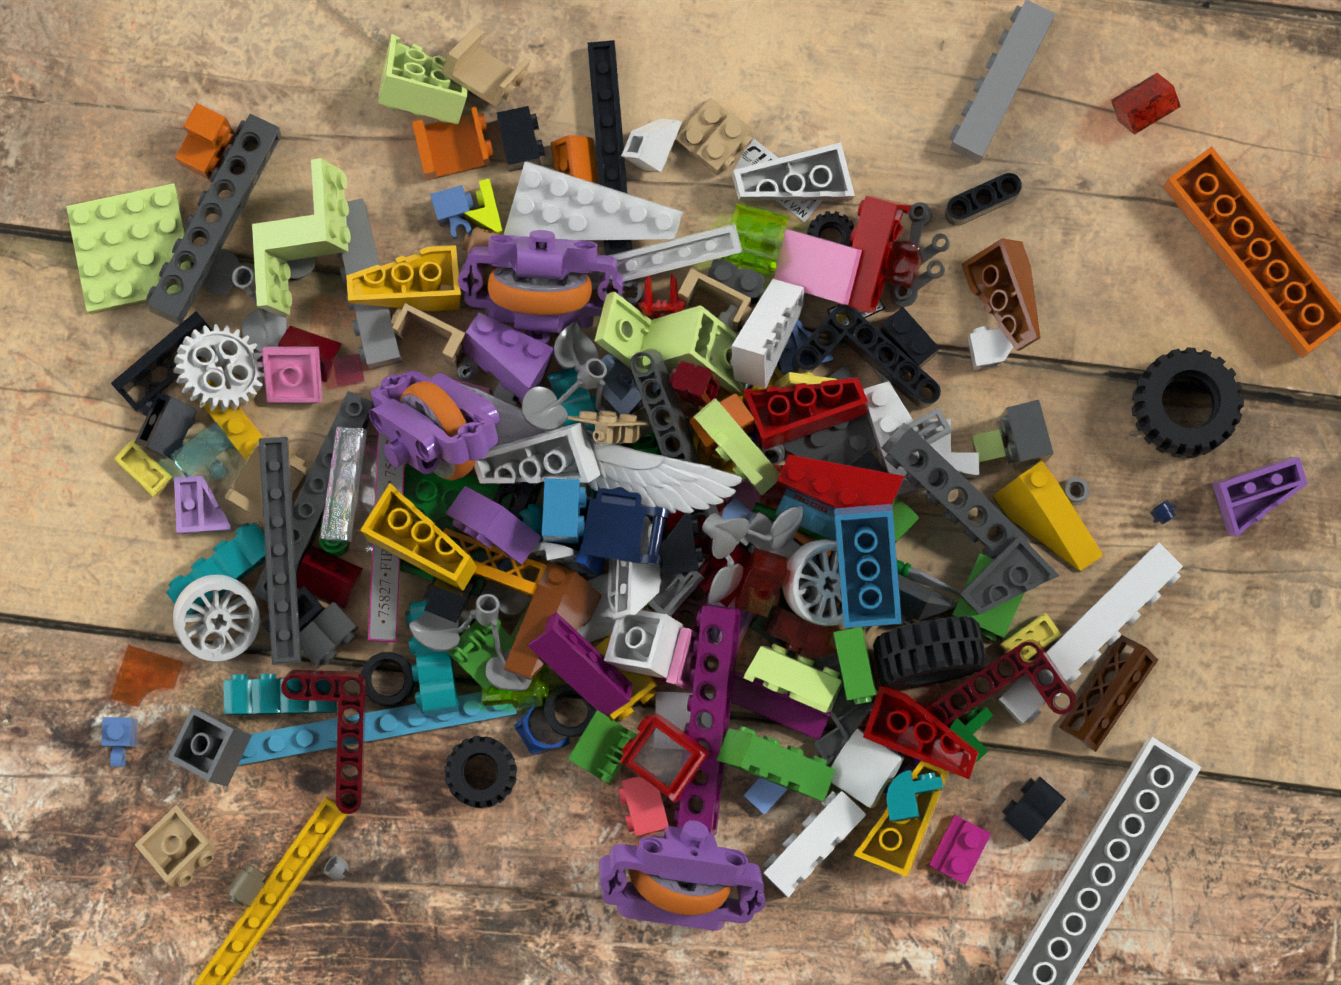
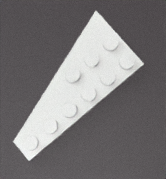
[504,161,683,240]

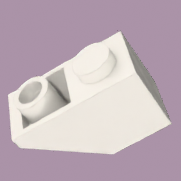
[621,118,682,172]
[967,326,1013,371]

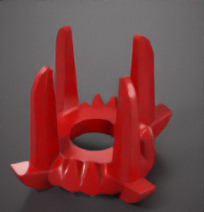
[639,274,685,320]

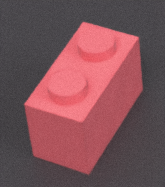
[618,772,669,837]

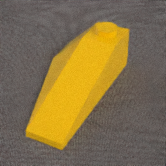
[993,460,1104,572]

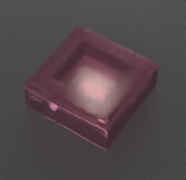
[333,354,365,387]

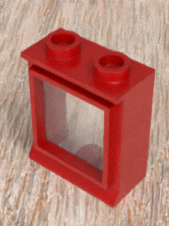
[619,713,713,802]

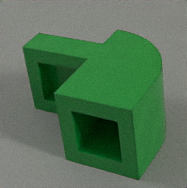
[949,707,993,762]

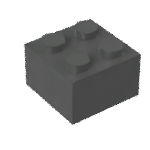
[997,399,1054,470]
[167,707,252,787]

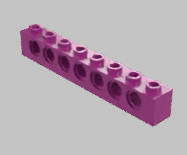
[674,604,742,835]

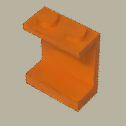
[412,106,494,181]

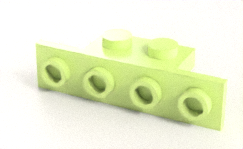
[694,398,780,495]

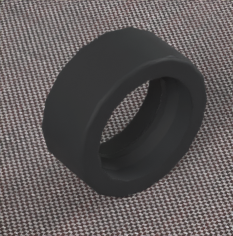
[361,652,415,706]
[544,683,597,738]

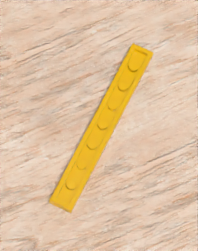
[193,796,348,985]

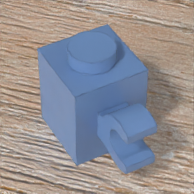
[430,185,475,240]
[102,717,138,767]

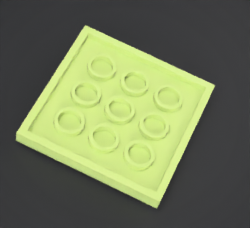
[66,183,192,314]

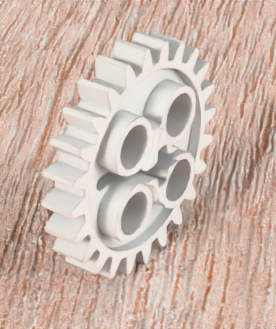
[174,324,264,412]

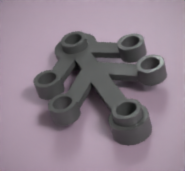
[883,202,950,307]

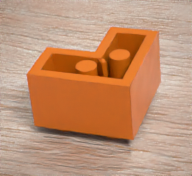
[175,103,235,179]

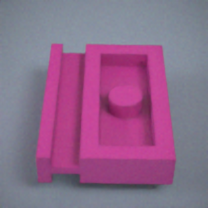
[928,814,991,885]

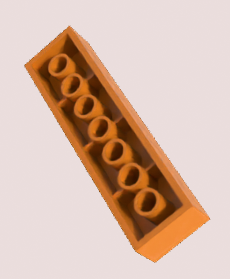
[1163,146,1341,359]

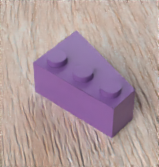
[463,312,553,404]
[1212,457,1308,537]
[446,486,541,565]

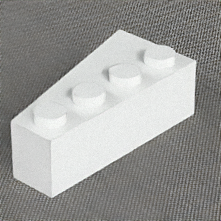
[732,142,855,201]
[730,279,805,389]
[863,381,939,498]
[474,422,600,483]
[762,791,867,897]

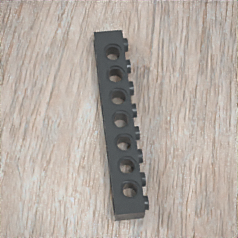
[146,114,281,325]
[252,391,374,602]

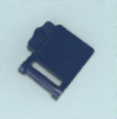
[581,487,669,566]

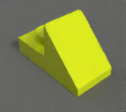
[464,179,504,235]

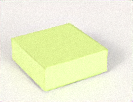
[971,429,1006,463]

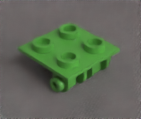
[446,619,515,691]
[568,710,638,786]

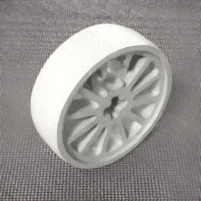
[782,539,844,626]
[173,575,260,661]

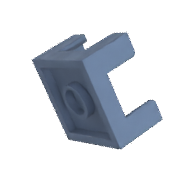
[595,353,661,414]

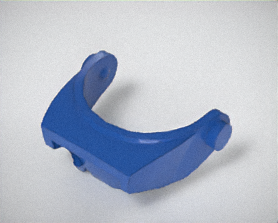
[514,697,570,756]

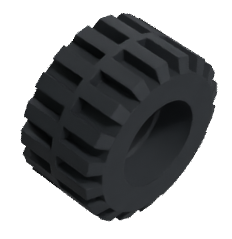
[444,736,517,808]

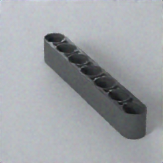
[630,349,719,538]

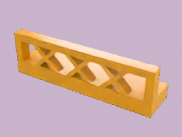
[443,528,547,597]

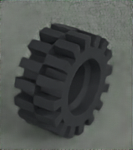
[807,211,854,247]

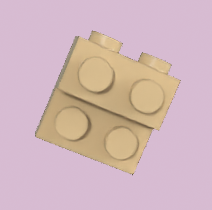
[675,98,753,175]
[135,805,217,889]

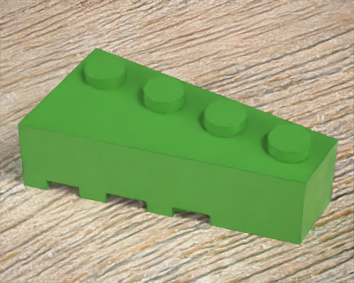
[717,726,835,802]

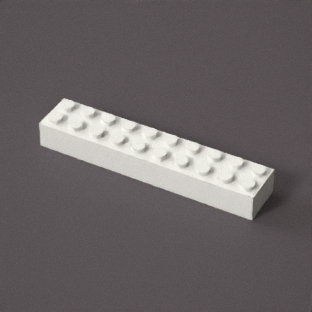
[1002,737,1201,985]

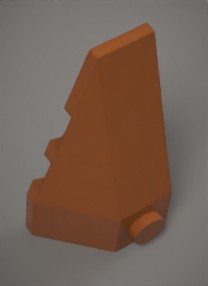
[961,238,1041,351]
[504,562,602,680]

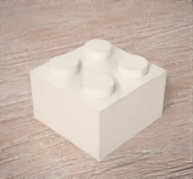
[604,610,683,679]

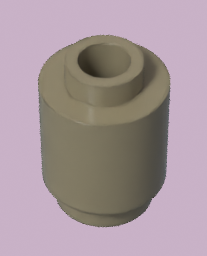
[226,864,267,908]

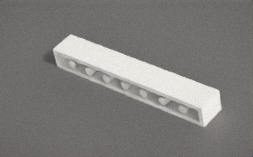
[996,542,1183,725]

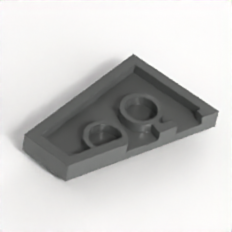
[958,535,1059,615]

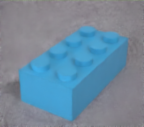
[542,478,588,550]
[834,504,902,628]

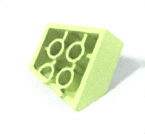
[378,34,468,124]
[744,643,844,713]

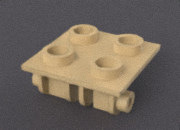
[568,410,648,444]

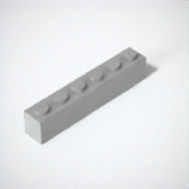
[949,0,1055,164]
[337,198,402,370]

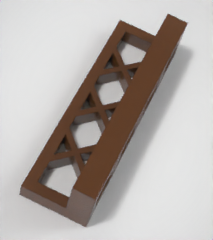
[1059,635,1158,752]

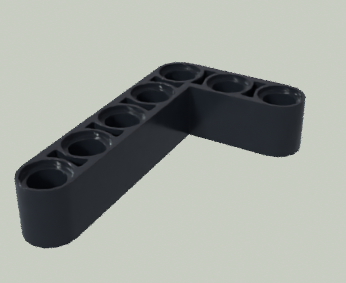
[792,305,941,408]

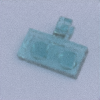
[170,422,233,480]

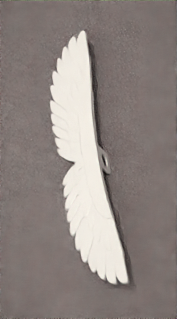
[458,382,742,513]

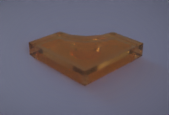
[110,645,183,707]

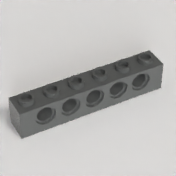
[881,423,1029,559]

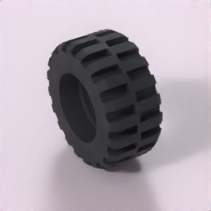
[1131,347,1244,458]
[873,616,987,689]

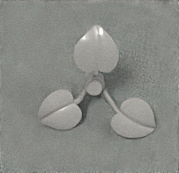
[190,249,317,353]
[522,321,640,430]
[702,505,803,604]
[409,570,532,691]

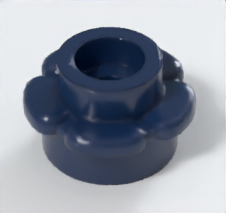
[1150,500,1176,525]

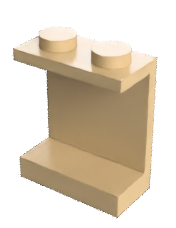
[441,26,530,108]
[678,268,753,332]
[391,303,465,368]
[224,441,310,522]

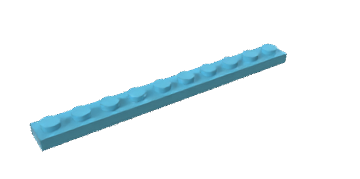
[238,689,517,766]

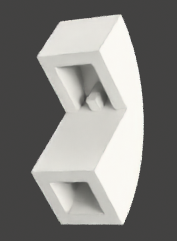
[920,419,979,479]

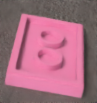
[773,229,862,304]

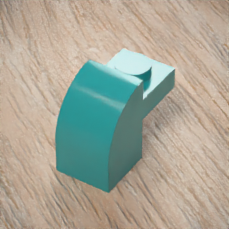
[887,770,944,823]

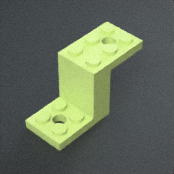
[252,158,351,316]
[595,292,747,396]

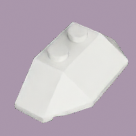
[608,516,661,620]

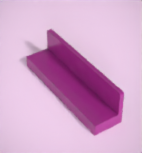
[529,612,633,716]
[732,671,831,740]

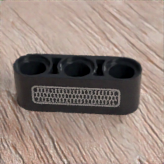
[945,173,1022,226]

